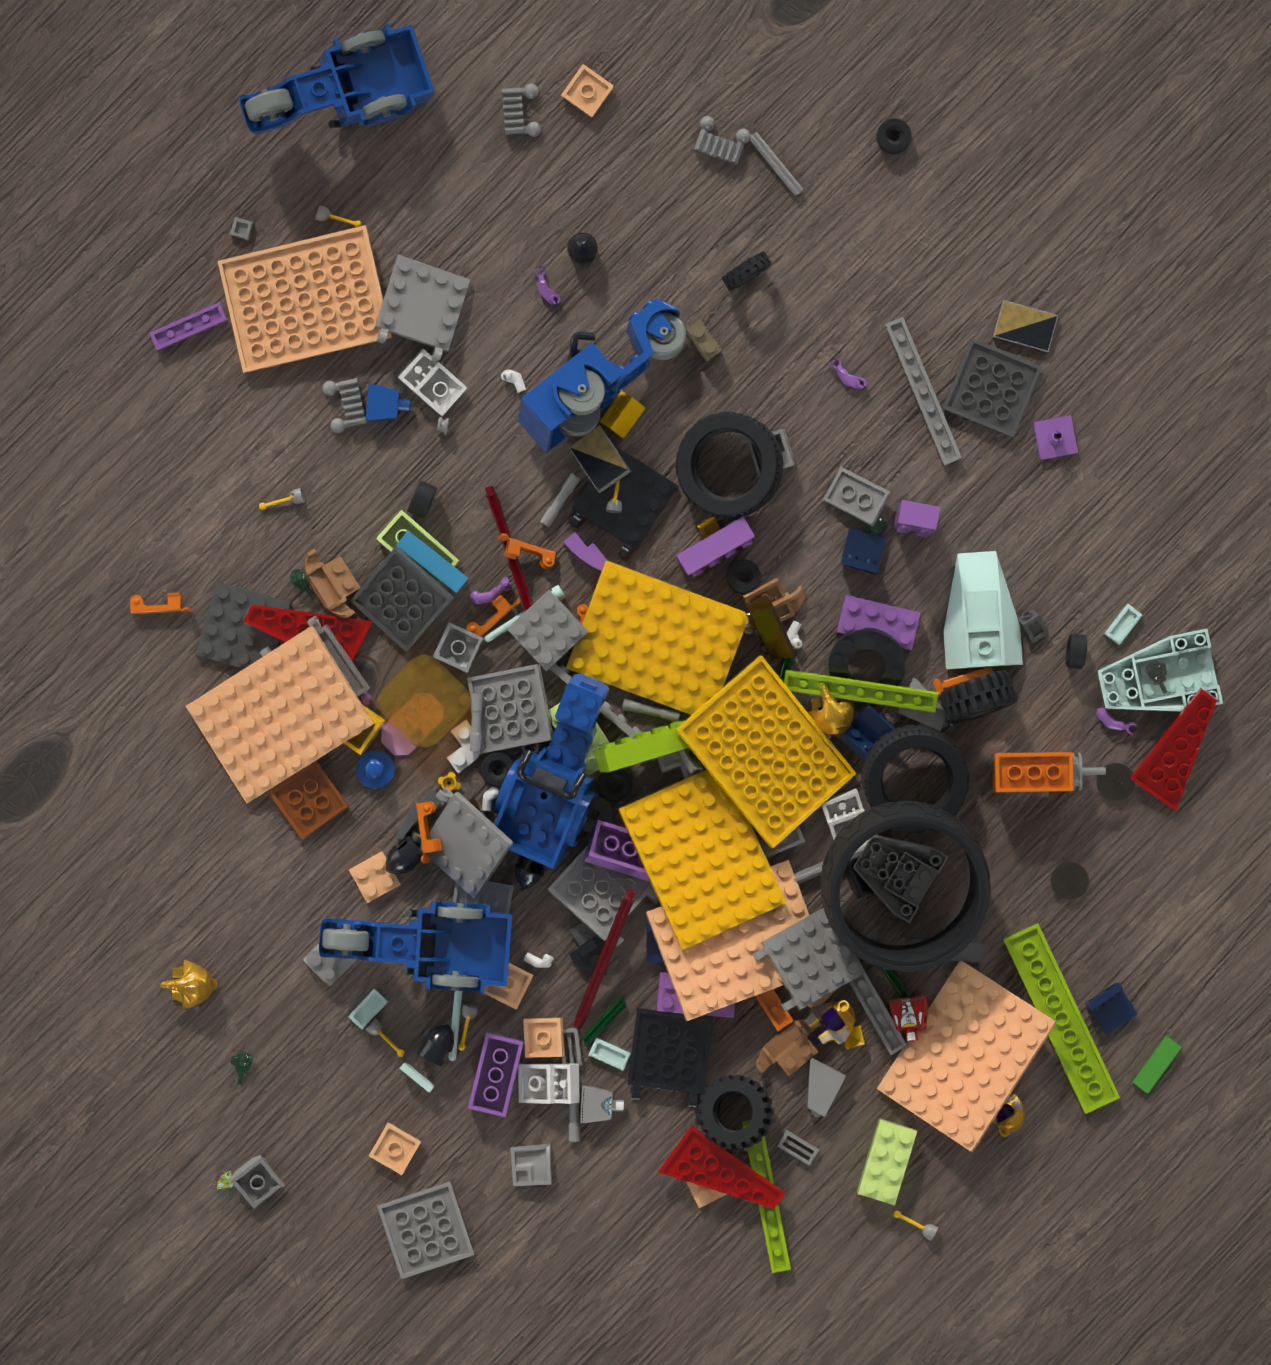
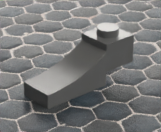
[396,789,445,840]

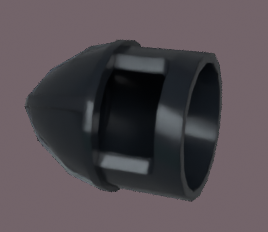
[567,233,597,264]
[386,835,423,874]
[515,855,546,890]
[417,1024,454,1066]

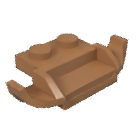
[305,549,361,618]
[743,578,805,632]
[756,1018,821,1076]

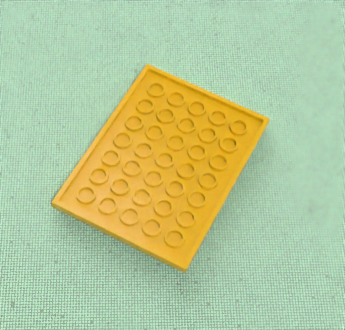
[566,560,748,715]
[675,655,857,848]
[618,770,787,950]

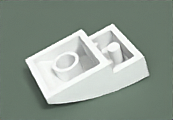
[397,349,467,416]
[821,788,869,854]
[518,1064,580,1104]

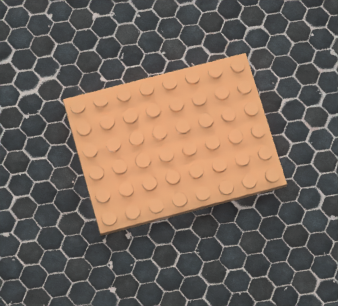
[218,225,392,373]
[186,626,374,804]
[646,860,809,1021]
[877,960,1057,1152]

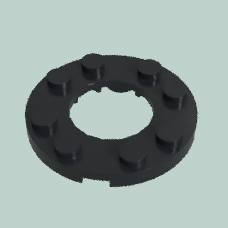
[828,628,906,686]

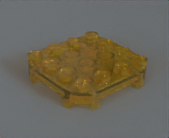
[378,654,471,748]

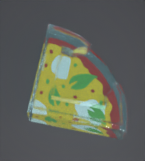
[214,1168,234,1191]

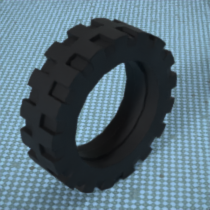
[721,251,772,291]

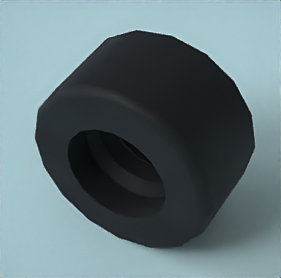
[407,481,437,519]

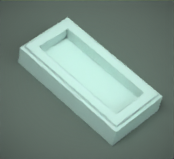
[1104,604,1143,646]
[348,988,389,1029]
[588,1037,631,1071]
[399,1062,434,1093]

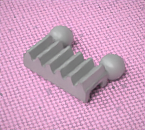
[502,84,541,137]
[694,116,751,165]
[322,378,367,433]

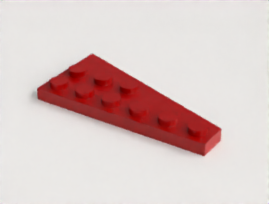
[243,604,372,661]
[1130,688,1217,811]
[658,1125,785,1209]

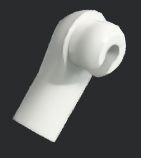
[501,369,526,393]
[787,620,803,649]
[482,786,501,811]
[524,953,554,968]

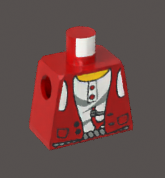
[889,996,929,1042]

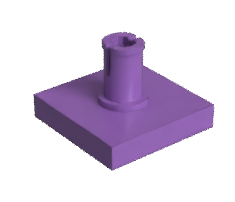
[1033,415,1078,460]

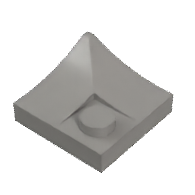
[510,1143,552,1186]

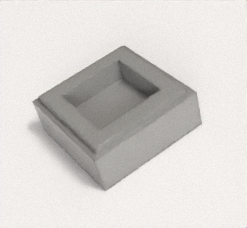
[230,217,254,241]

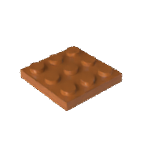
[268,760,349,840]

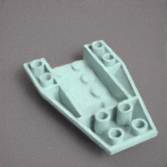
[943,551,1023,670]
[1098,629,1223,712]

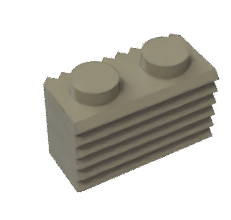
[686,320,722,363]

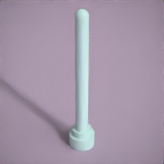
[484,585,566,642]
[449,991,462,1061]

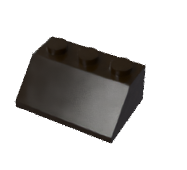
[745,595,797,659]

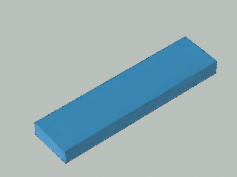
[396,531,469,593]

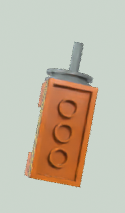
[991,752,1106,792]

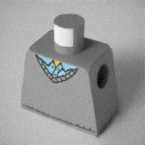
[580,1085,624,1123]

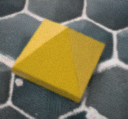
[697,516,721,539]

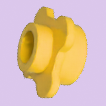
[438,772,460,791]

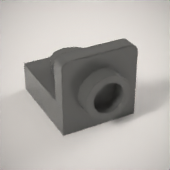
[1018,609,1049,643]

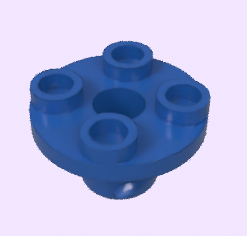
[356,750,395,789]

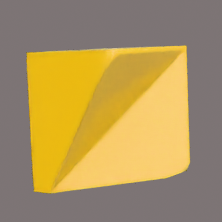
[844,1025,865,1049]

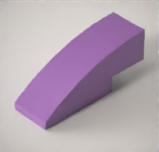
[563,532,606,572]

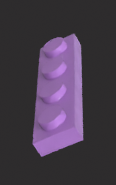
[149,302,227,351]

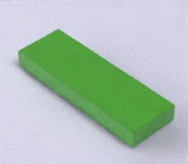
[1132,1035,1182,1094]

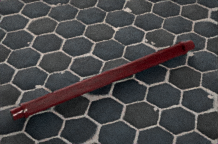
[485,486,532,611]
[573,888,636,1029]

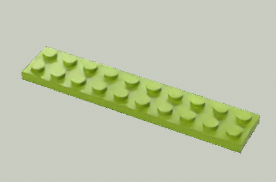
[1003,923,1120,1114]

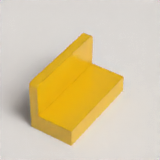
[600,391,645,439]

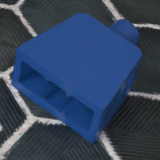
[366,384,410,422]

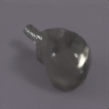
[1145,661,1168,694]

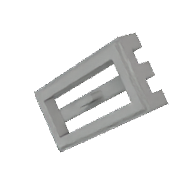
[562,1028,582,1066]
[777,1129,819,1166]

